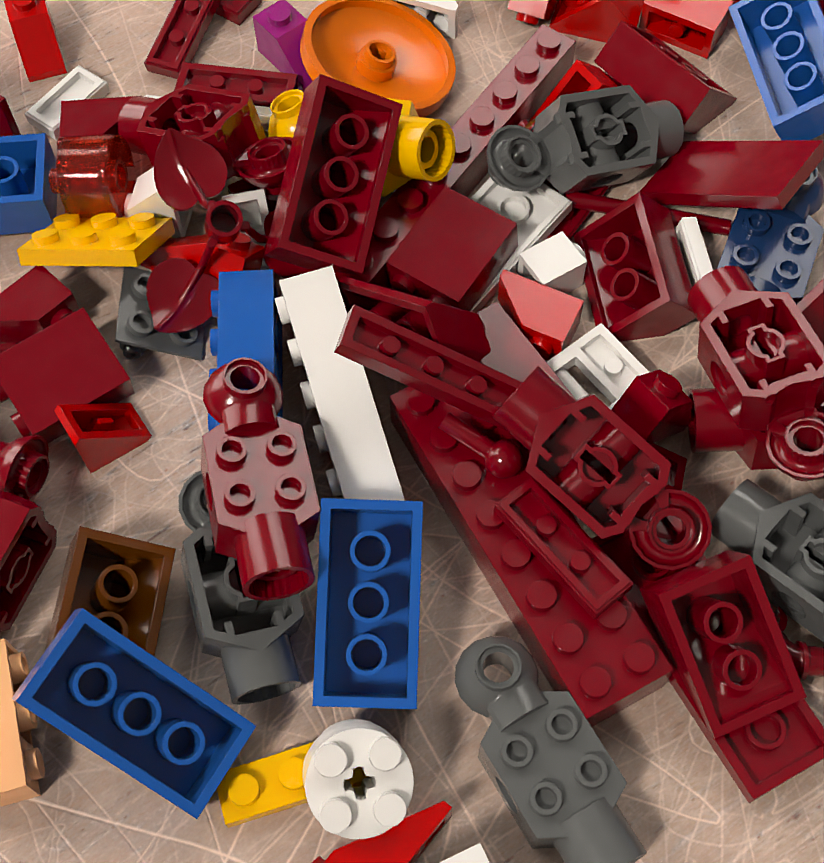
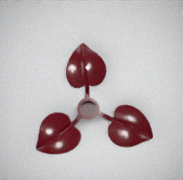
[146,128,315,333]

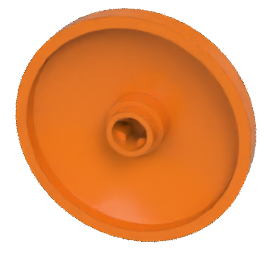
[300,0,456,117]

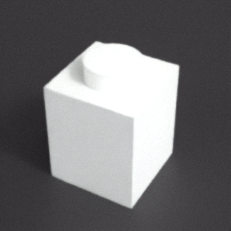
[517,231,587,294]

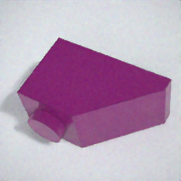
[252,0,313,93]

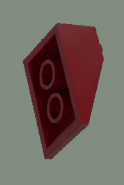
[639,550,807,739]

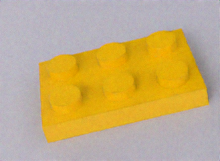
[17,212,175,267]

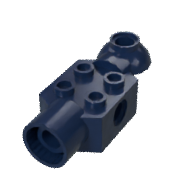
[717,167,824,305]

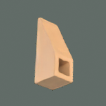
[0,638,45,807]

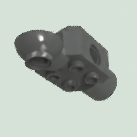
[486,85,684,195]
[179,471,305,705]
[711,479,824,642]
[455,636,647,863]

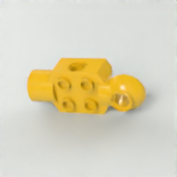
[268,89,455,197]

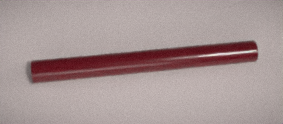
[565,192,731,236]

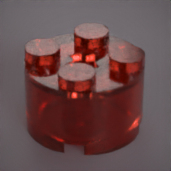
[49,134,136,219]

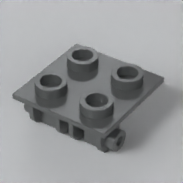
[115,267,205,361]

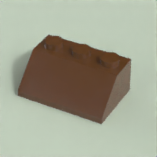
[44,526,176,657]

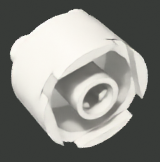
[302,719,414,839]

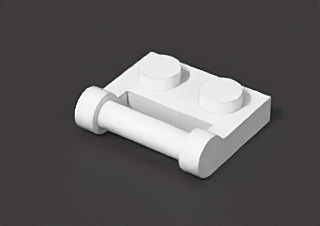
[546,323,649,409]

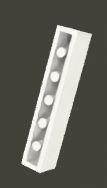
[274,266,405,501]

